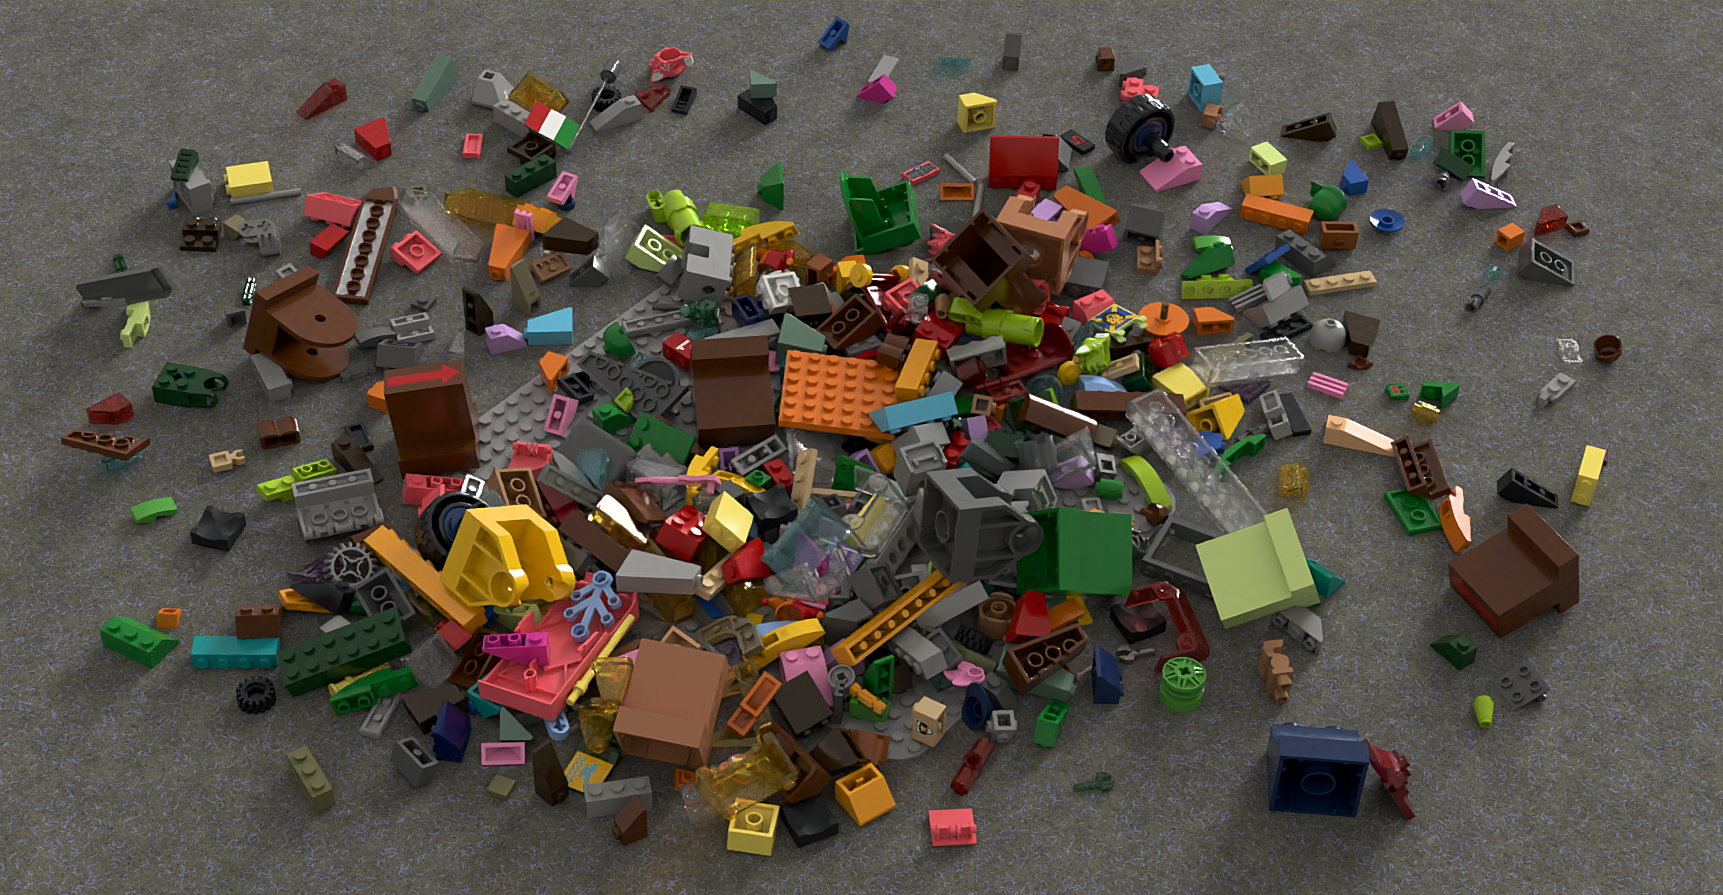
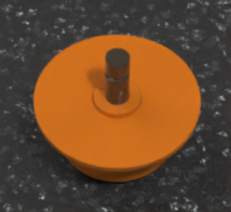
[1138,301,1189,340]

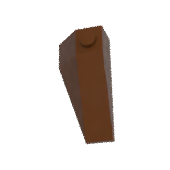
[760,721,832,803]

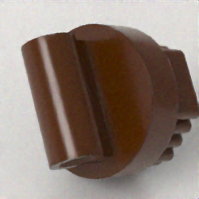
[1140,503,1169,525]

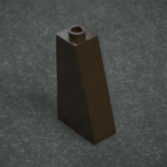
[1371,101,1409,161]

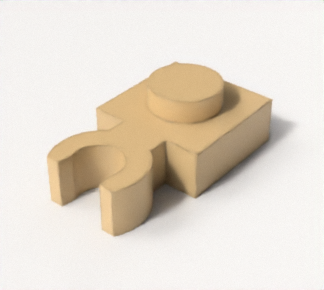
[209,449,246,473]

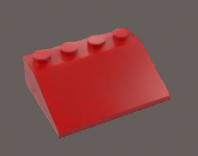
[987,135,1059,190]

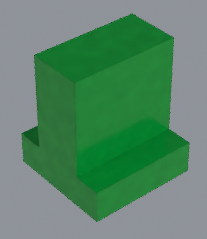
[1017,507,1132,598]

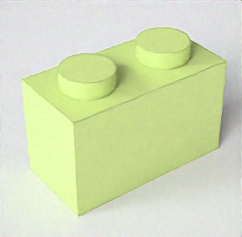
[1249,142,1287,175]

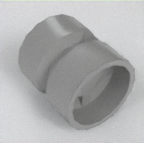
[828,664,857,703]

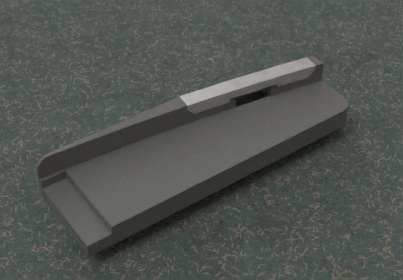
[76,265,175,307]

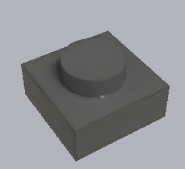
[411,293,436,313]

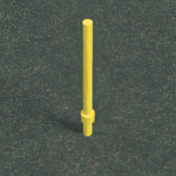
[566,614,635,706]

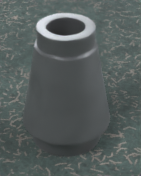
[1433,170,1451,191]

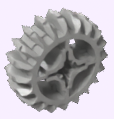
[323,542,379,588]

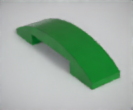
[1214,434,1267,485]

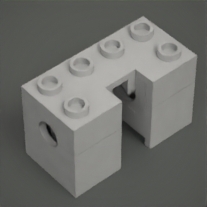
[678,225,735,304]
[893,438,947,527]
[997,469,1058,513]

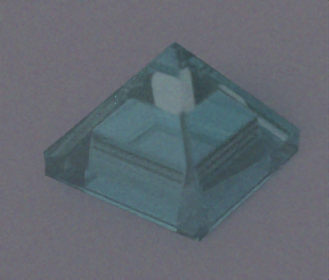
[1482,264,1506,281]

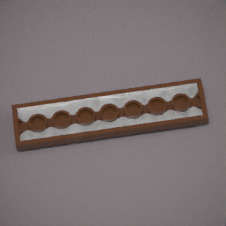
[332,196,399,305]

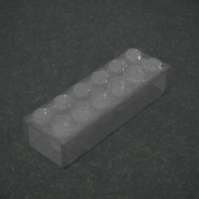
[397,188,487,264]
[1188,337,1306,387]

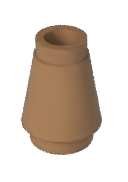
[934,294,952,319]

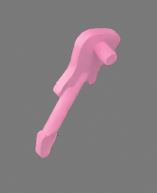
[635,475,721,494]

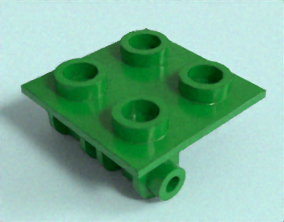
[831,454,875,492]

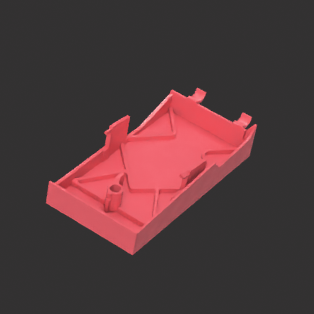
[478,572,640,722]

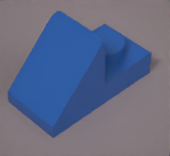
[818,17,849,51]

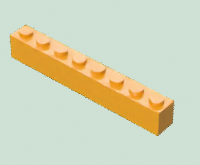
[364,525,488,635]
[830,569,962,666]

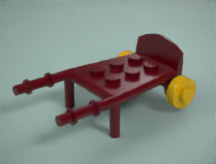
[847,263,918,362]
[945,322,1082,401]

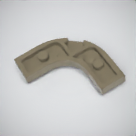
[696,615,765,659]

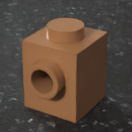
[971,394,997,419]

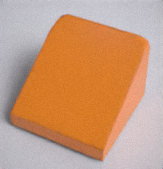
[156,608,182,629]

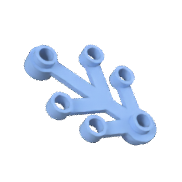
[563,571,622,642]

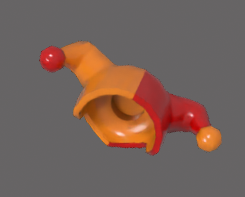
[747,246,795,273]
[760,597,824,621]

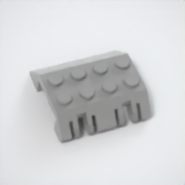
[291,468,384,541]

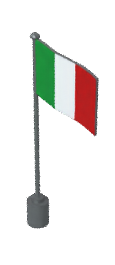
[524,59,622,154]

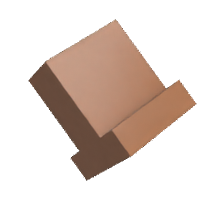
[613,638,729,769]

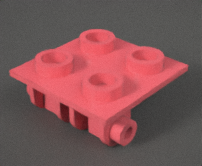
[508,441,554,471]
[928,808,977,847]

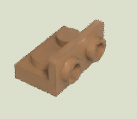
[1137,240,1163,274]
[529,252,572,284]

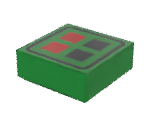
[1385,383,1409,401]

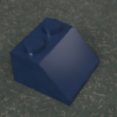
[1091,645,1124,704]

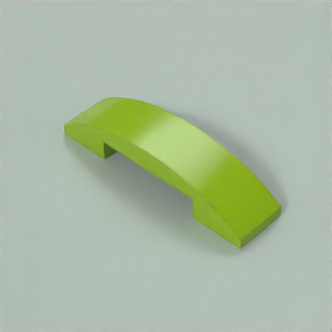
[1119,455,1172,509]

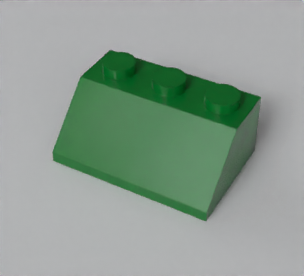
[100,617,180,669]

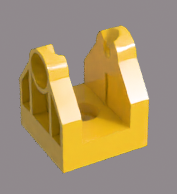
[439,504,575,607]

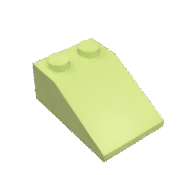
[625,225,683,272]

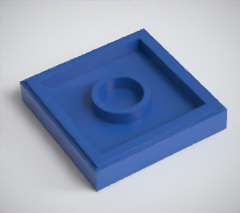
[1245,244,1291,274]

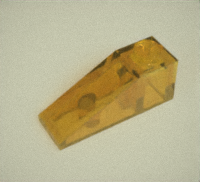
[588,494,647,551]

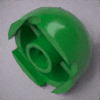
[602,322,636,360]

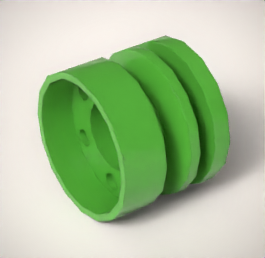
[1159,657,1206,712]

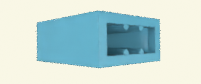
[524,307,573,345]

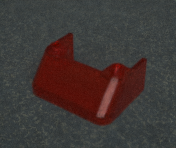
[1125,581,1210,674]

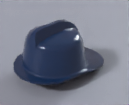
[962,683,994,731]

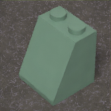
[775,313,828,365]

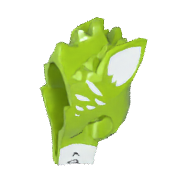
[1075,333,1111,376]

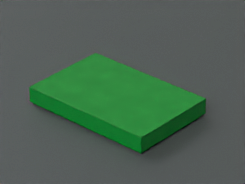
[1384,488,1443,536]

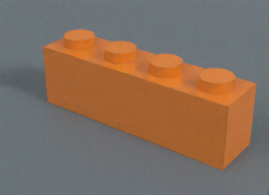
[1239,193,1314,235]

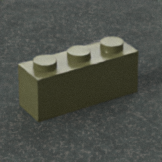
[286,745,336,813]

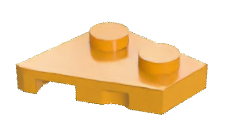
[279,589,332,613]

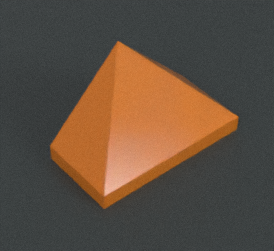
[940,183,974,201]

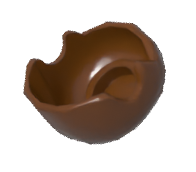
[1594,334,1622,363]

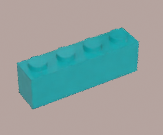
[191,636,281,669]

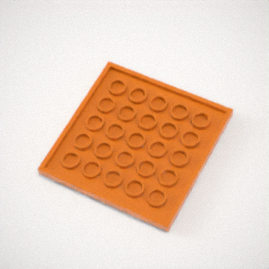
[778,350,899,440]

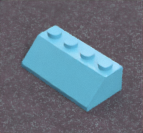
[868,391,958,434]

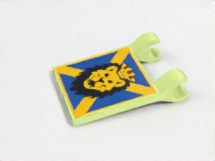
[1088,304,1148,343]

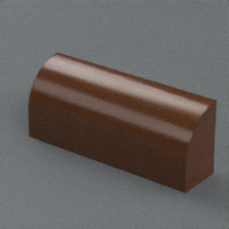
[1017,392,1097,447]

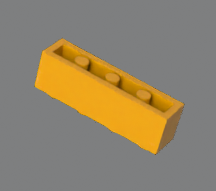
[895,338,941,402]

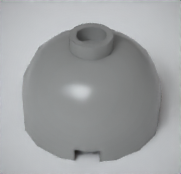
[1309,318,1346,353]

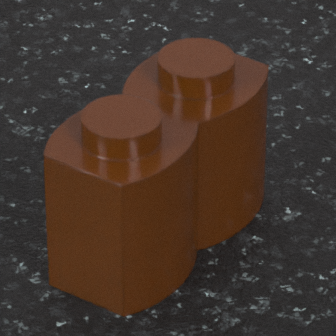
[876,332,912,369]
[257,416,300,450]

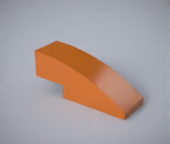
[726,671,782,739]

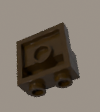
[507,131,556,165]
[179,217,222,252]

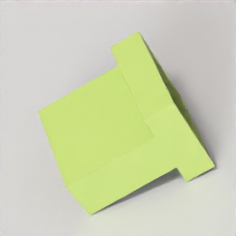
[1195,508,1320,629]

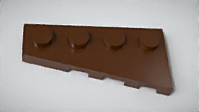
[61,429,150,461]

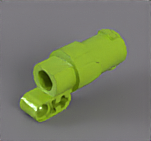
[646,190,706,246]
[947,297,1044,347]

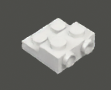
[756,271,800,315]

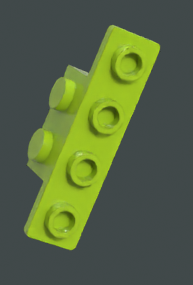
[1181,274,1253,299]

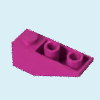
[1079,224,1118,254]
[482,632,550,666]

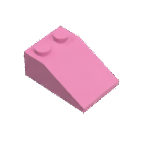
[1139,146,1202,192]
[779,646,834,709]

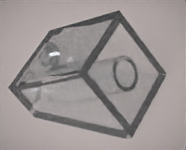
[626,455,688,513]

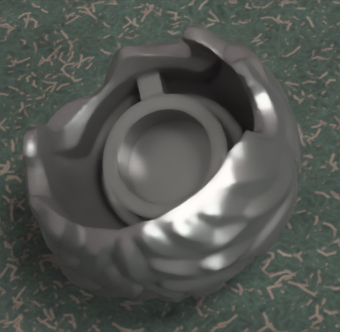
[1132,527,1150,560]

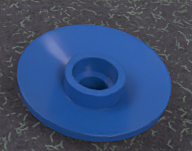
[1370,209,1405,232]

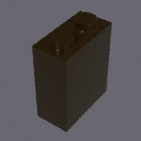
[788,284,833,328]
[772,671,834,739]

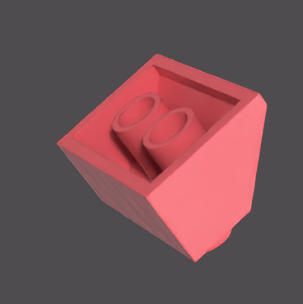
[304,192,361,228]

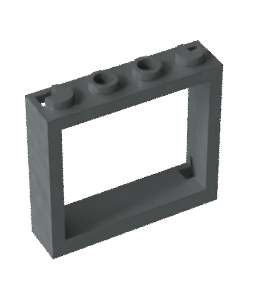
[1141,515,1223,600]

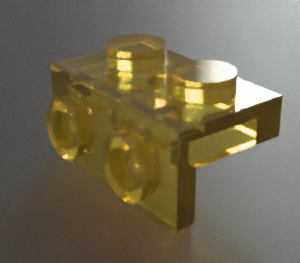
[1278,460,1310,499]

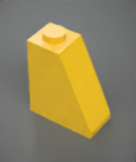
[1185,394,1245,441]

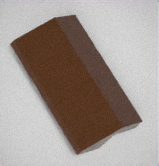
[1390,436,1451,500]

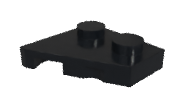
[557,371,594,405]

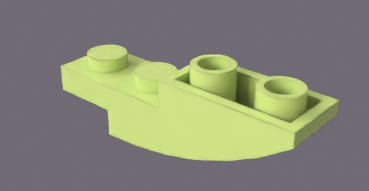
[120,301,150,348]

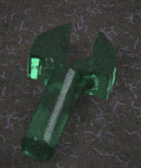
[1073,772,1115,794]

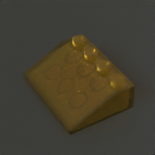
[442,186,530,227]

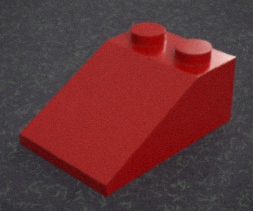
[911,309,966,361]

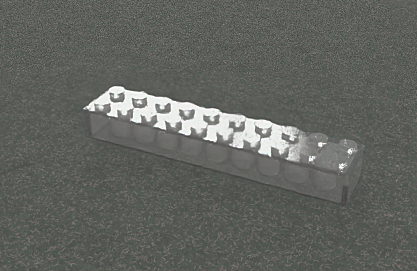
[1125,388,1268,535]

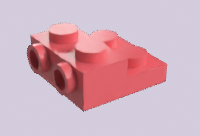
[1120,77,1159,103]
[390,230,442,275]
[881,277,934,327]

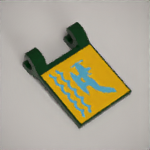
[564,735,623,795]

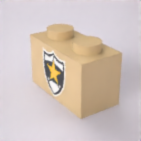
[910,696,946,748]

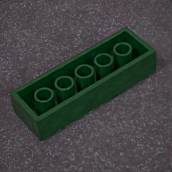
[276,607,413,697]

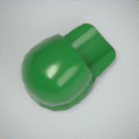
[1309,181,1347,222]

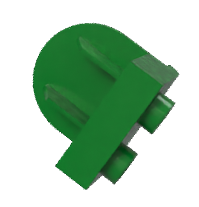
[839,170,921,255]

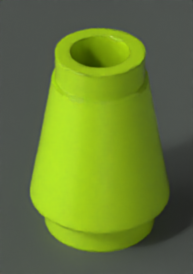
[1473,695,1494,728]

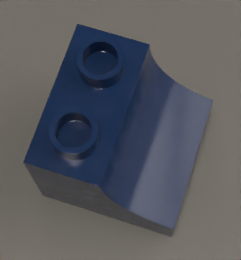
[1266,722,1369,818]

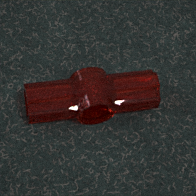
[950,737,994,796]

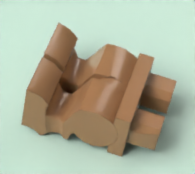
[1257,639,1293,704]

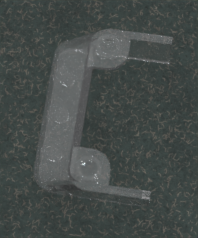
[820,465,907,557]

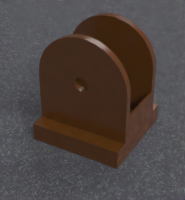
[243,265,358,381]

